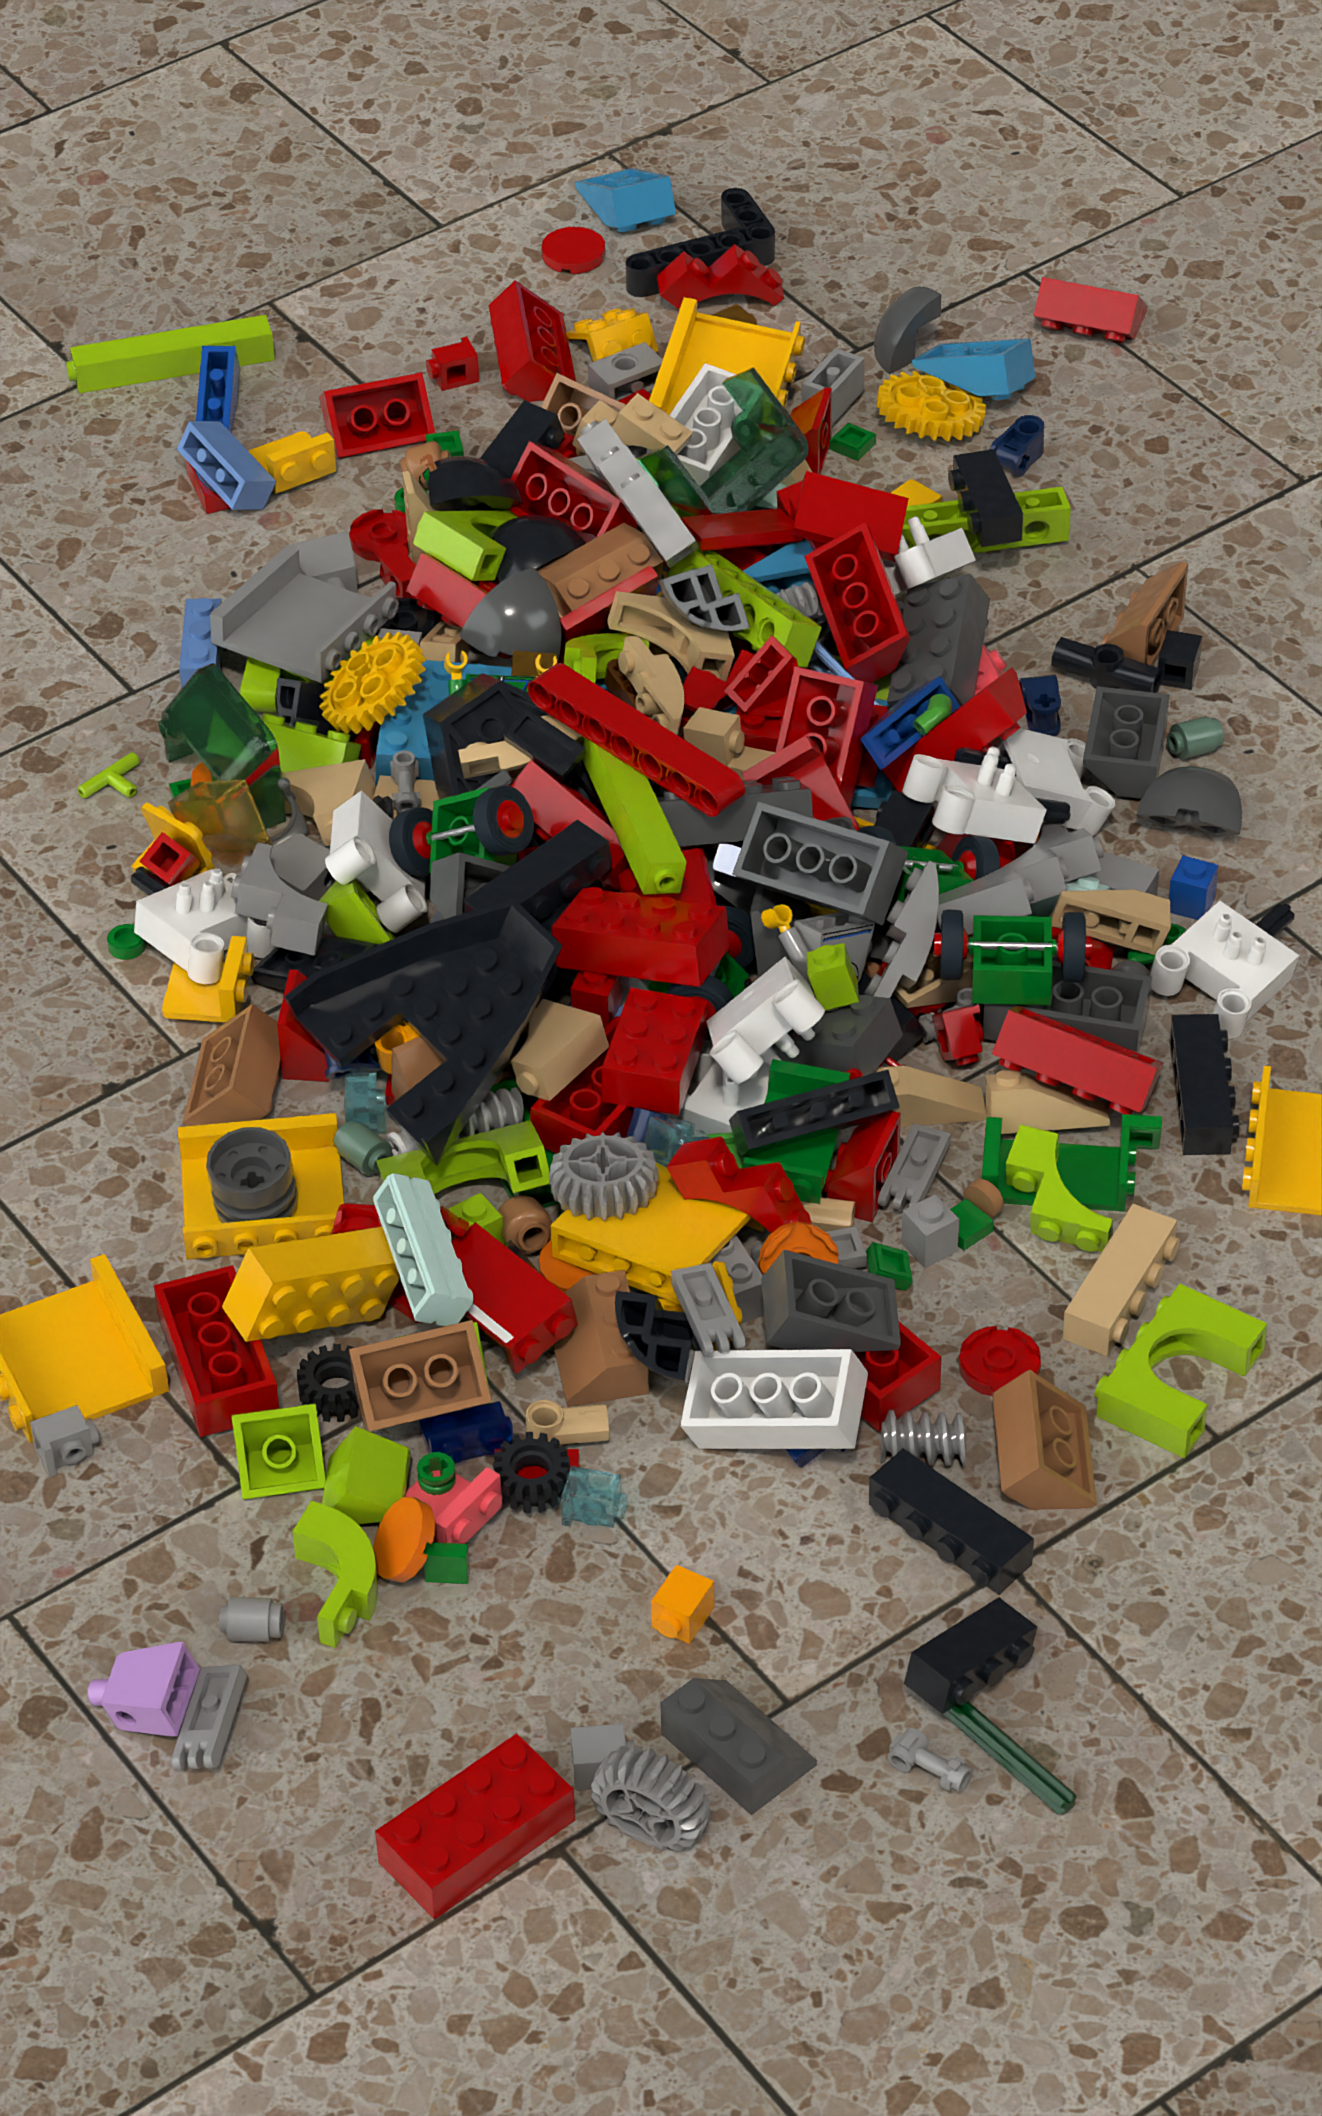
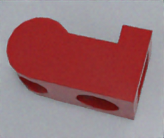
[378,543,417,599]

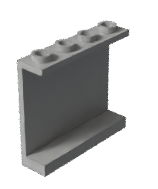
[210,545,399,683]

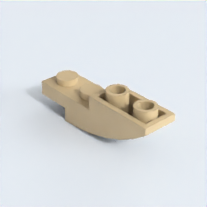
[618,635,684,735]
[458,715,584,782]

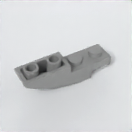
[864,860,939,998]

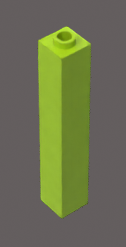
[66,315,275,394]
[582,737,687,894]

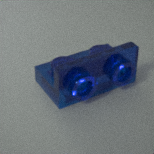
[419,1401,513,1464]

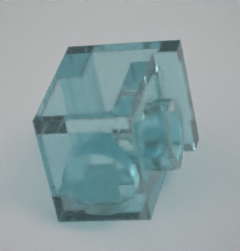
[344,1073,386,1134]
[644,1117,710,1167]
[561,1466,628,1528]

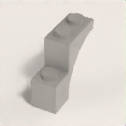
[231,842,328,955]

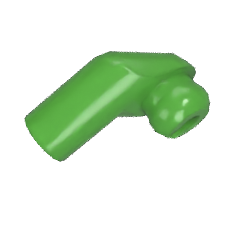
[913,694,952,736]

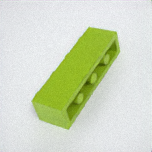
[207,704,361,773]

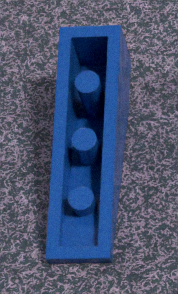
[196,346,240,433]
[860,676,960,770]

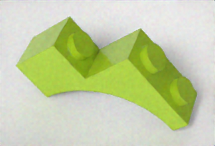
[1006,1124,1113,1252]

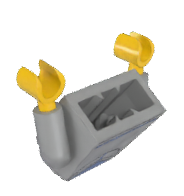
[761,904,875,986]

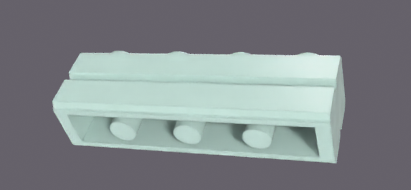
[373,1173,473,1326]

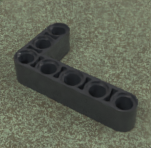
[625,188,775,297]

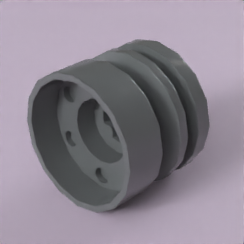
[206,1127,298,1223]

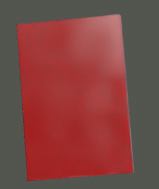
[791,471,909,562]
[680,508,803,551]
[560,566,658,649]

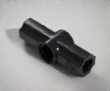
[1051,637,1163,693]

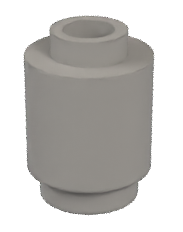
[219,1597,284,1642]

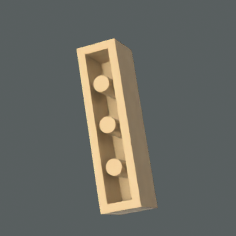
[1062,1204,1180,1357]

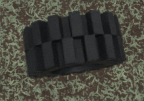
[297,1344,359,1422]
[493,1432,571,1513]

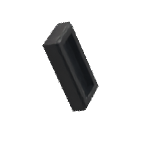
[503,707,586,781]

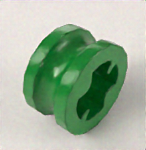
[417,1452,456,1495]

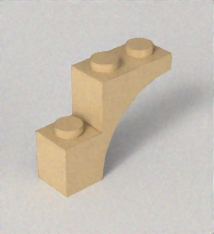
[572,393,693,460]
[607,591,735,681]
[683,707,775,780]

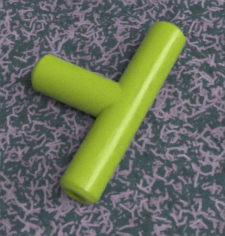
[77,752,140,799]

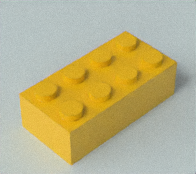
[222,1227,400,1342]

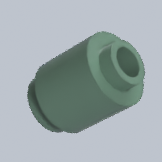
[1167,716,1224,760]
[334,1121,392,1176]

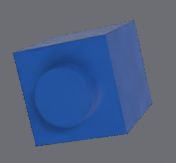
[1169,855,1219,920]

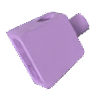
[88,1642,200,1736]

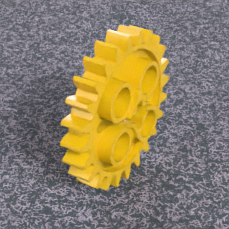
[876,371,986,441]
[319,632,426,734]

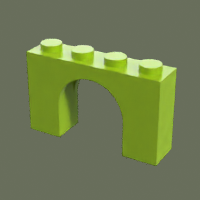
[413,510,519,581]
[376,1120,549,1195]
[1094,1283,1267,1459]

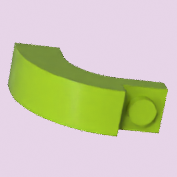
[564,633,649,683]
[292,1501,378,1648]

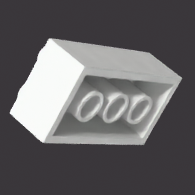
[646,363,767,501]
[681,1349,868,1449]

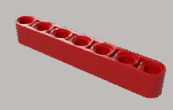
[527,663,745,817]

